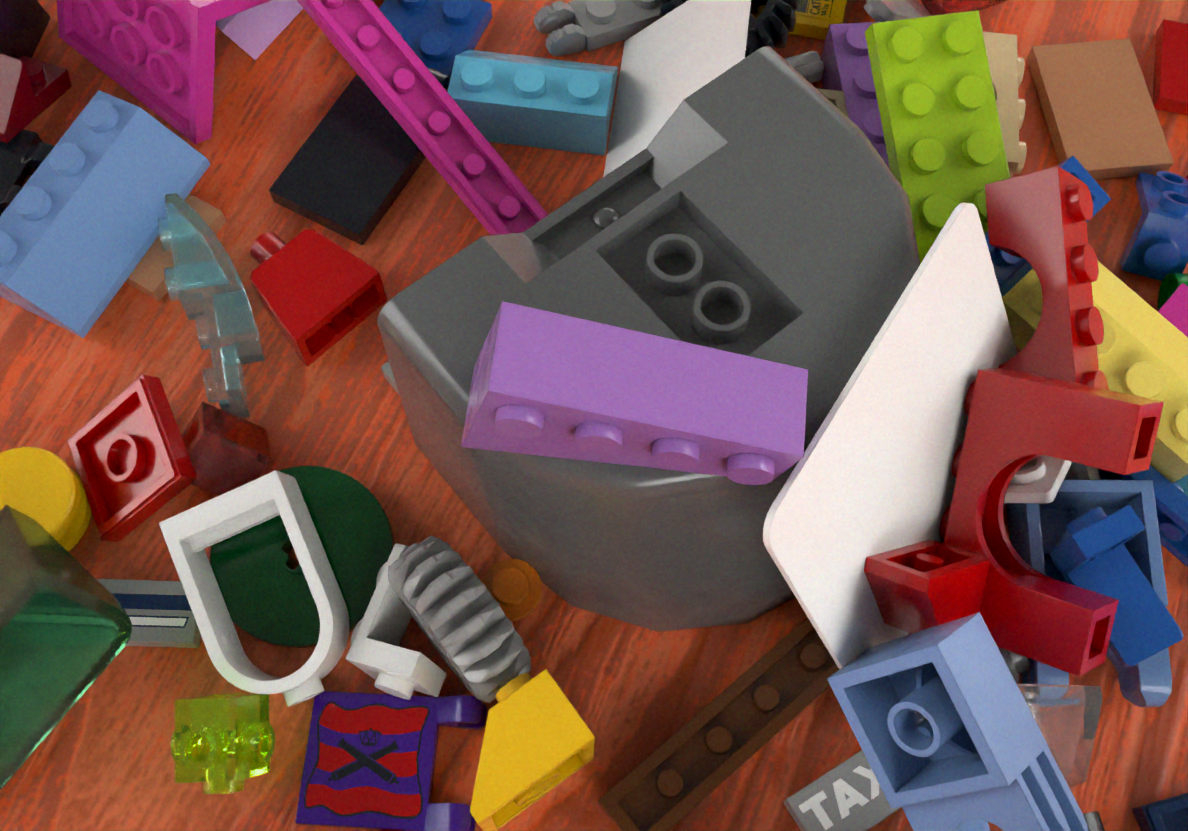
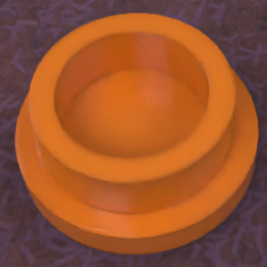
[481,559,542,621]

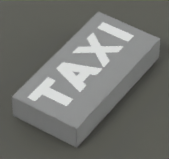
[783,750,901,831]

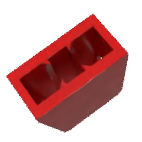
[249,229,387,367]

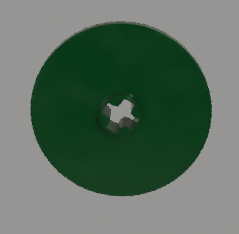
[210,466,394,648]

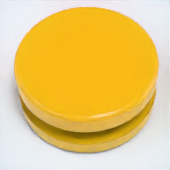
[0,447,92,567]

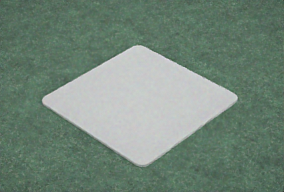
[763,203,1017,669]

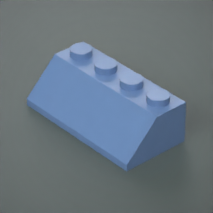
[0,90,211,338]

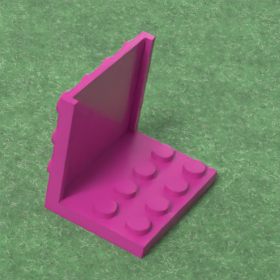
[57,0,271,145]

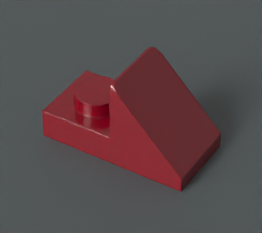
[0,53,72,143]

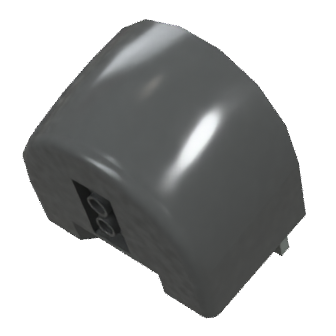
[377,46,920,632]

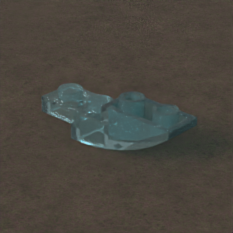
[158,193,265,420]

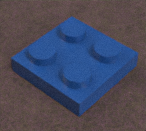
[379,0,493,89]

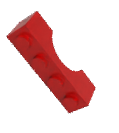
[985,166,1109,390]

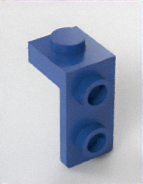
[1120,171,1188,281]
[1050,505,1183,668]

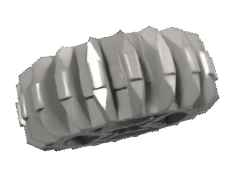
[388,535,531,703]

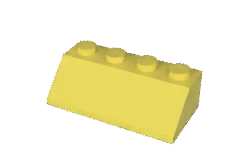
[1002,261,1188,483]

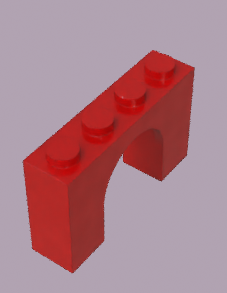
[940,368,1164,677]

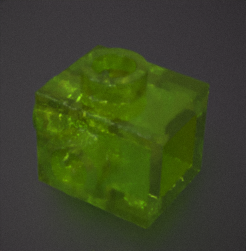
[171,693,275,794]

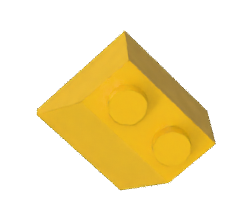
[470,669,595,831]

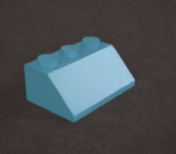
[447,49,618,156]

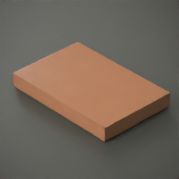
[1027,39,1174,180]

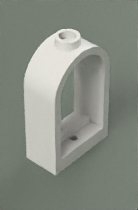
[159,470,350,707]

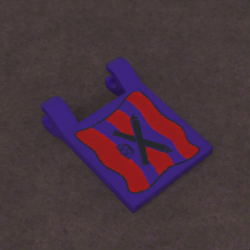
[295,691,487,831]

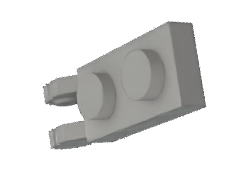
[533,0,663,58]

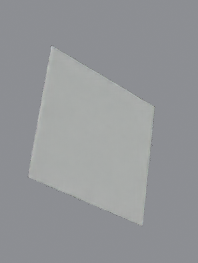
[603,0,751,177]

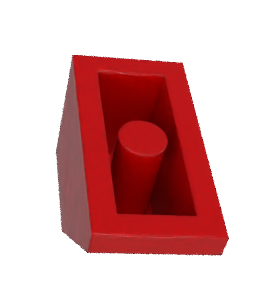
[864,539,991,635]

